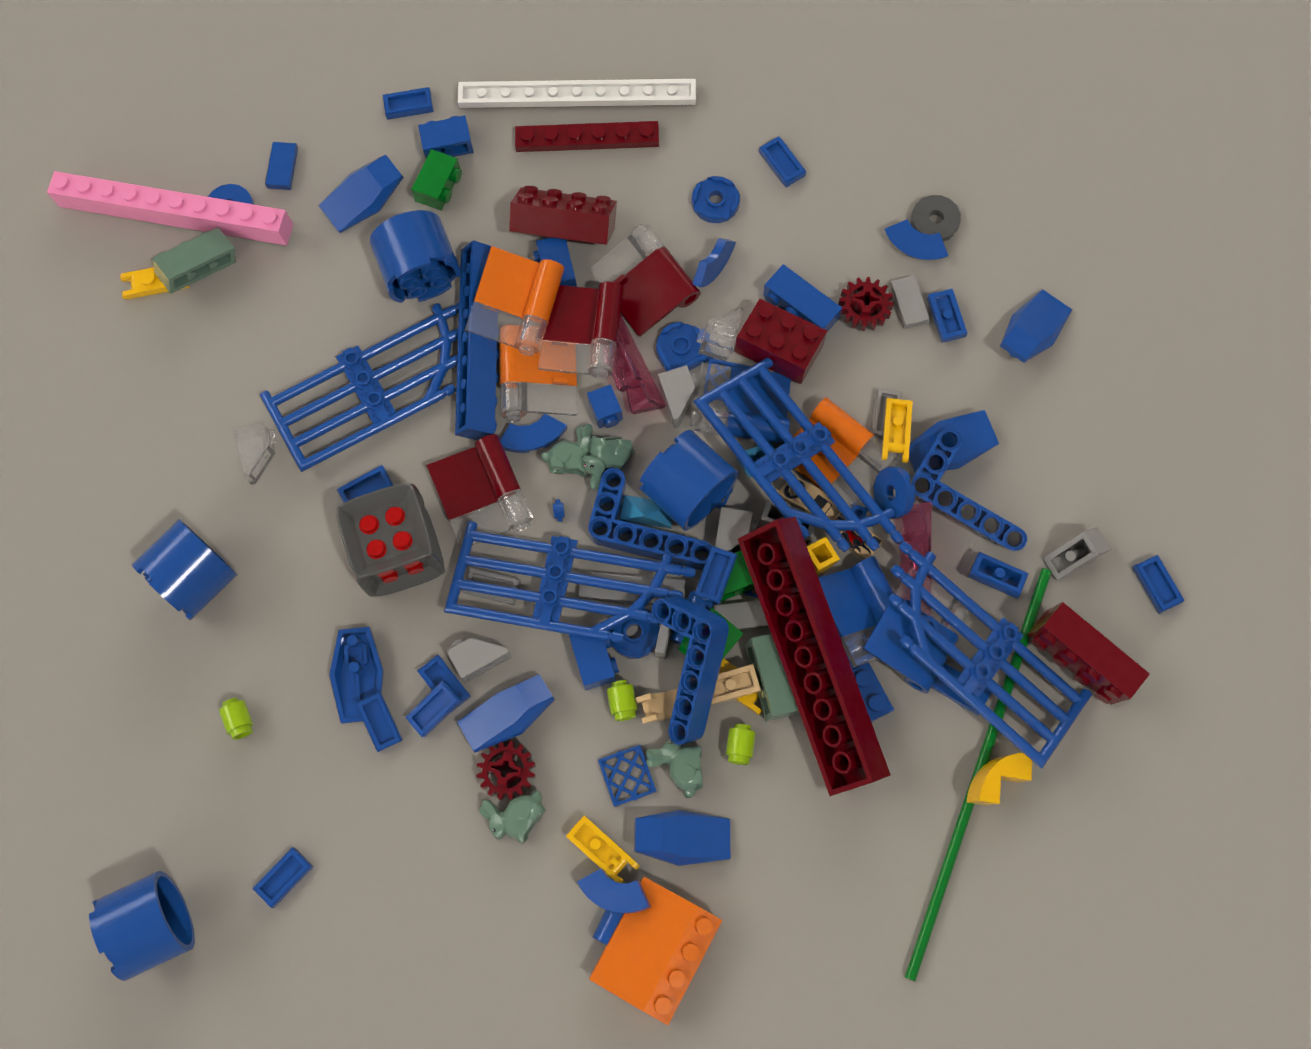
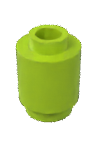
[607,680,638,722]
[219,698,254,740]
[726,724,756,765]

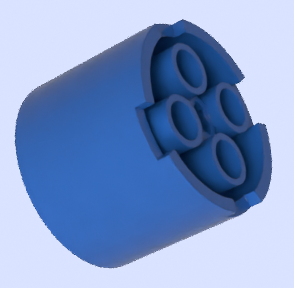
[370,210,461,303]
[639,430,739,531]
[131,519,238,620]
[89,871,195,981]

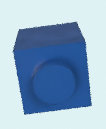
[587,384,623,429]

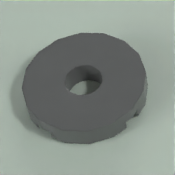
[911,195,961,241]

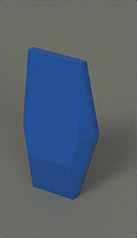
[318,154,404,233]
[1000,289,1073,363]
[909,410,999,473]
[329,627,383,723]
[457,675,555,753]
[634,810,731,866]

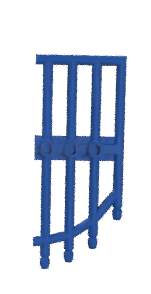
[260,302,459,472]
[693,357,904,552]
[444,521,696,643]
[888,541,1092,768]

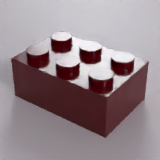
[734,298,827,384]

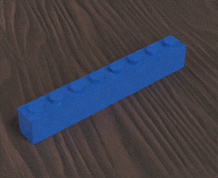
[455,240,499,440]

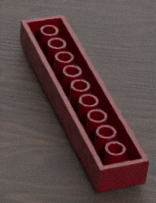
[737,517,891,796]

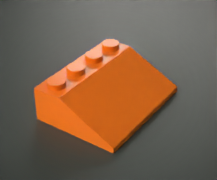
[589,876,722,1025]

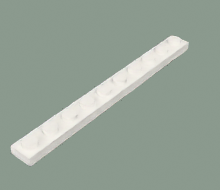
[458,79,696,108]

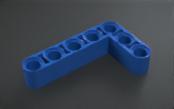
[910,428,1027,551]
[588,468,712,570]
[652,596,729,745]

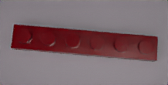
[515,121,659,152]

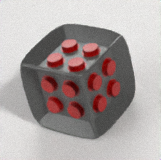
[336,483,445,597]

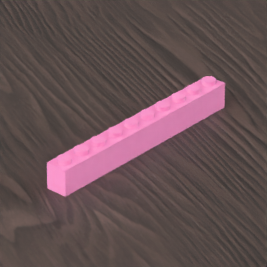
[47,171,294,246]

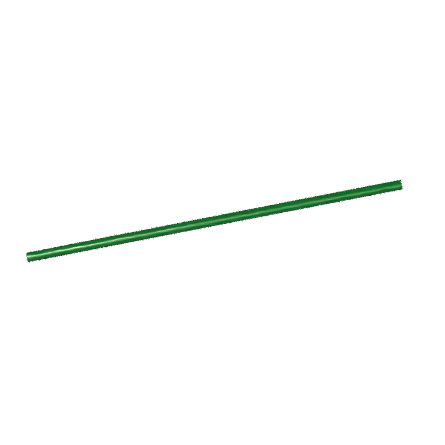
[905,568,1052,982]

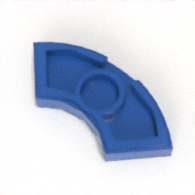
[884,219,949,260]
[693,238,736,287]
[500,414,567,453]
[577,869,651,914]

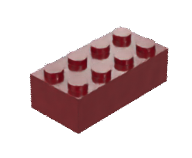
[509,186,617,245]
[1027,602,1150,705]

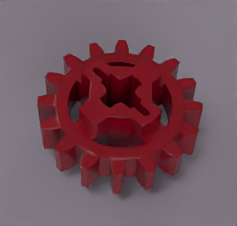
[838,277,894,331]
[476,740,536,801]

